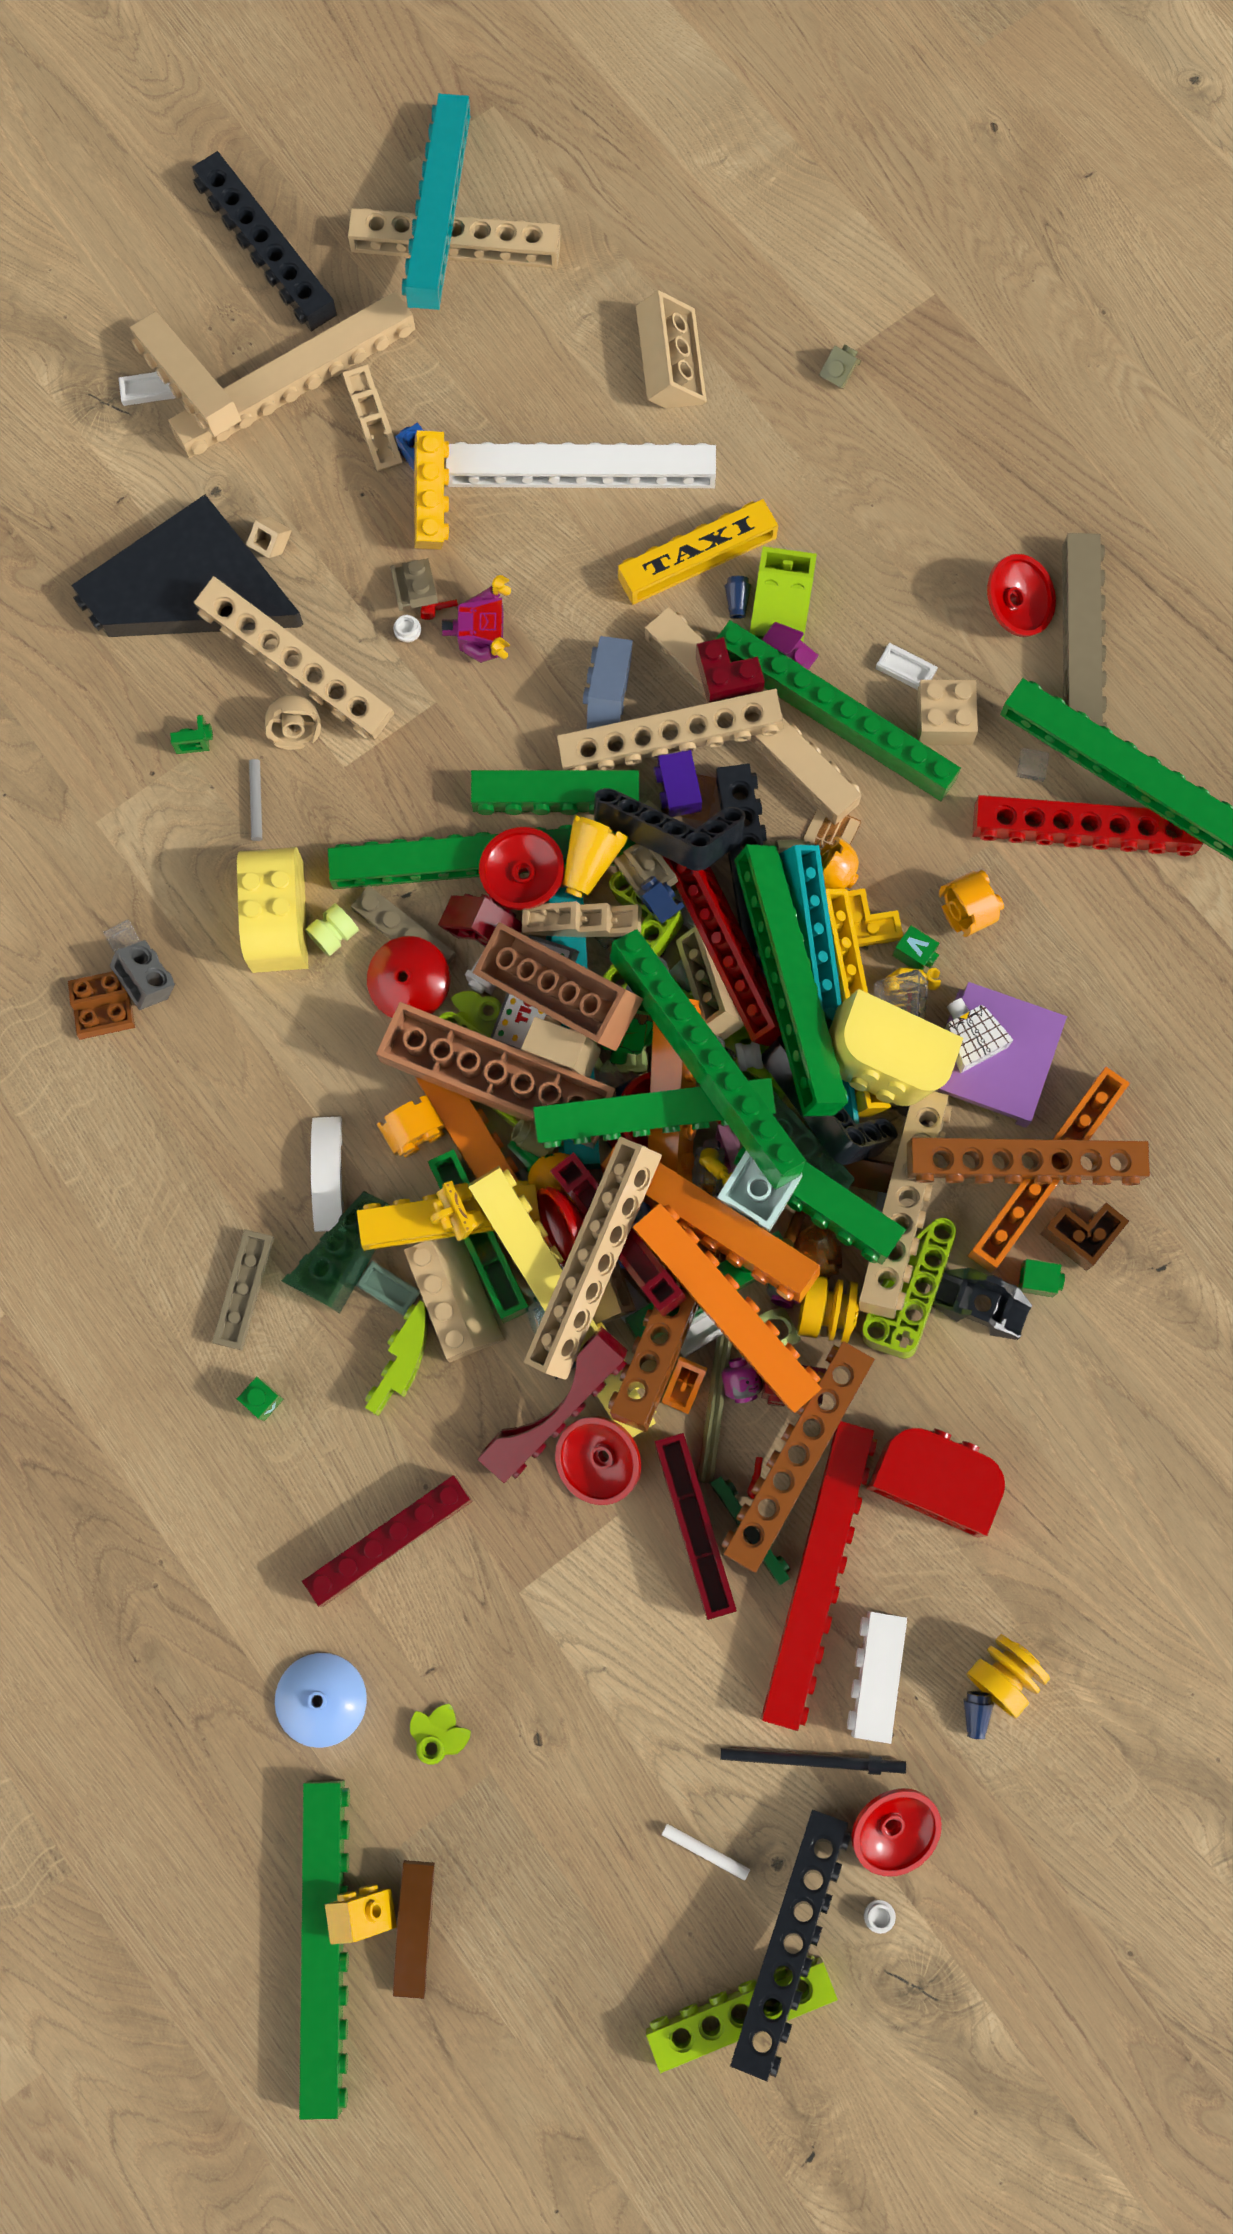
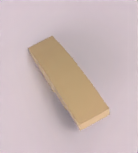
[342,365,402,472]
[522,901,642,937]

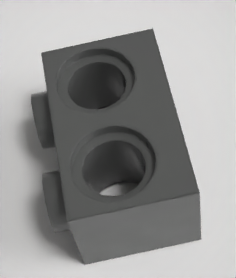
[110,940,175,1010]

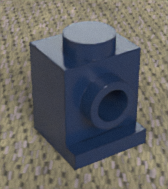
[636,876,685,924]

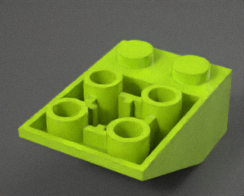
[750,546,817,642]

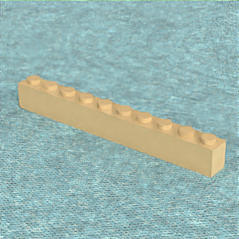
[168,291,416,458]
[645,607,862,826]

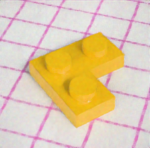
[848,888,903,947]

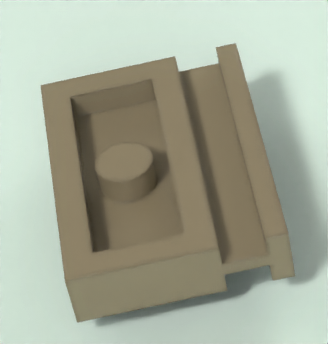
[390,558,438,611]
[613,843,678,904]

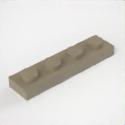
[351,886,456,964]
[212,1229,274,1351]

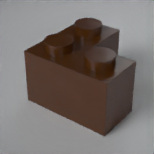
[1040,1203,1129,1271]

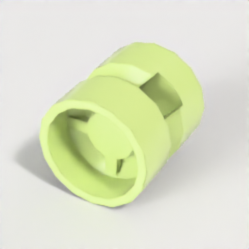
[305,903,359,957]

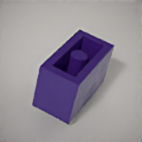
[654,750,702,817]

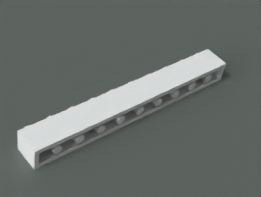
[446,442,716,488]

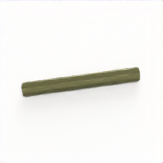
[697,1336,732,1484]

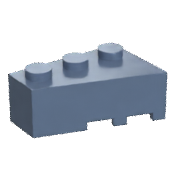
[583,636,633,729]

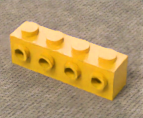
[414,430,449,550]

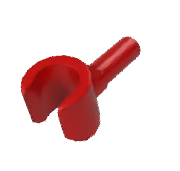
[421,599,458,620]
[747,1457,763,1499]

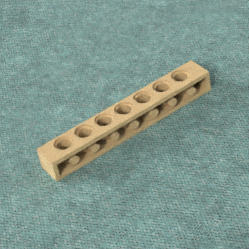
[348,208,561,269]
[194,576,395,740]
[557,689,784,770]
[859,1092,953,1319]
[523,1137,662,1380]

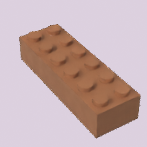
[472,922,643,1051]

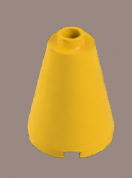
[562,815,628,898]

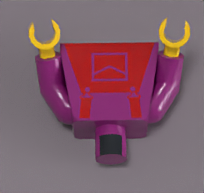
[442,575,511,663]

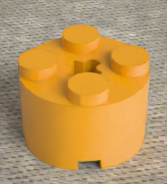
[939,870,1004,937]
[377,1096,445,1158]

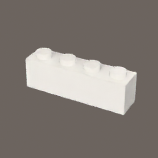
[847,1612,907,1744]

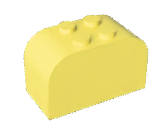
[237,847,309,973]
[829,989,963,1106]

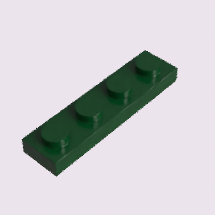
[710,1476,791,1586]

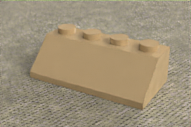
[636,290,707,408]
[404,1237,504,1363]

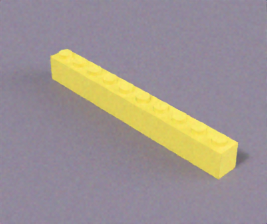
[468,1166,657,1438]

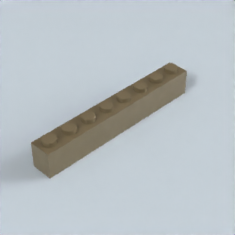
[1062,533,1107,727]

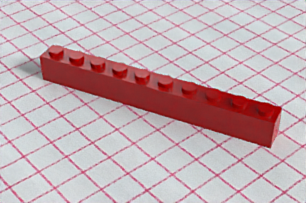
[760,1421,877,1731]

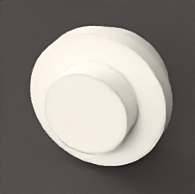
[393,615,421,642]
[864,1900,896,1934]

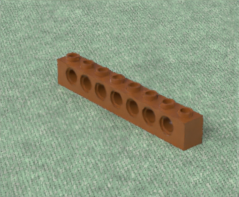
[907,1138,1150,1186]
[608,1237,721,1432]
[721,1341,875,1573]

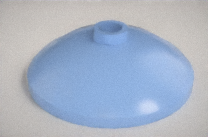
[275,1653,367,1748]

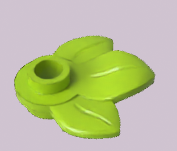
[451,991,502,1038]
[410,1704,471,1765]

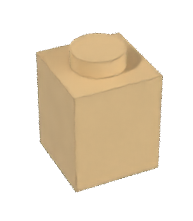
[246,517,292,558]

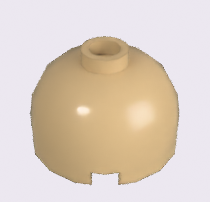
[265,695,321,750]

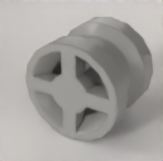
[735,1042,763,1072]

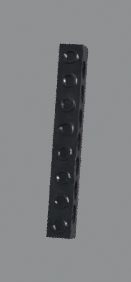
[192,151,337,332]
[716,763,767,978]
[730,1809,852,2082]

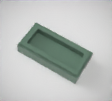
[356,1261,421,1316]

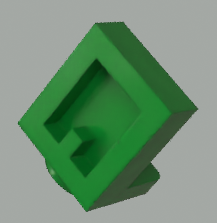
[170,715,213,754]

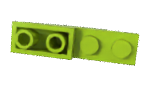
[365,1300,428,1416]

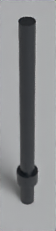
[720,1747,906,1775]

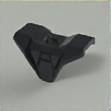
[932,1267,1032,1340]

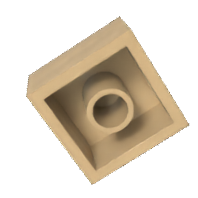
[916,680,978,745]
[521,1016,601,1078]

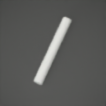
[662,1824,750,1881]

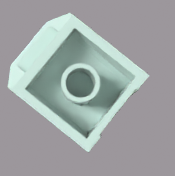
[717,1150,803,1232]

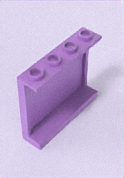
[936,982,1067,1128]

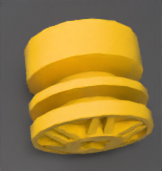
[797,1276,859,1343]
[966,1634,1050,1719]

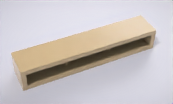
[129,311,242,437]

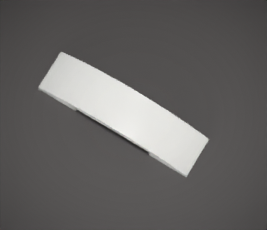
[311,1116,344,1232]

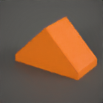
[661,1356,708,1414]

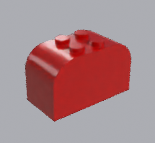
[867,1428,1005,1538]

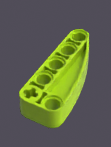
[863,1218,956,1359]

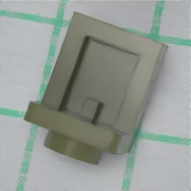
[819,344,861,389]

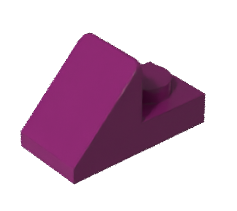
[761,622,819,670]

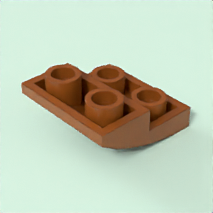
[68,971,135,1040]

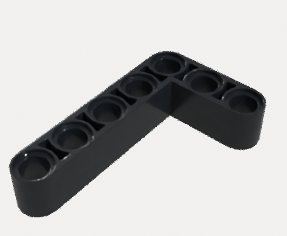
[594,788,745,871]
[761,1035,898,1165]

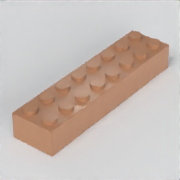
[376,1002,616,1149]

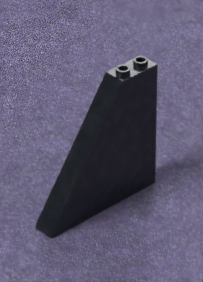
[71,494,303,637]

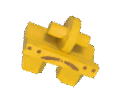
[430,1181,484,1241]

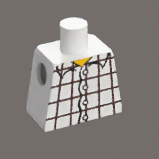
[945,998,1013,1073]

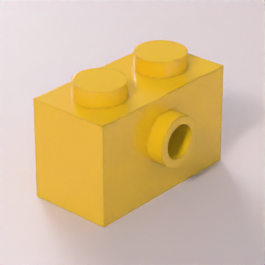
[325,1884,397,1944]

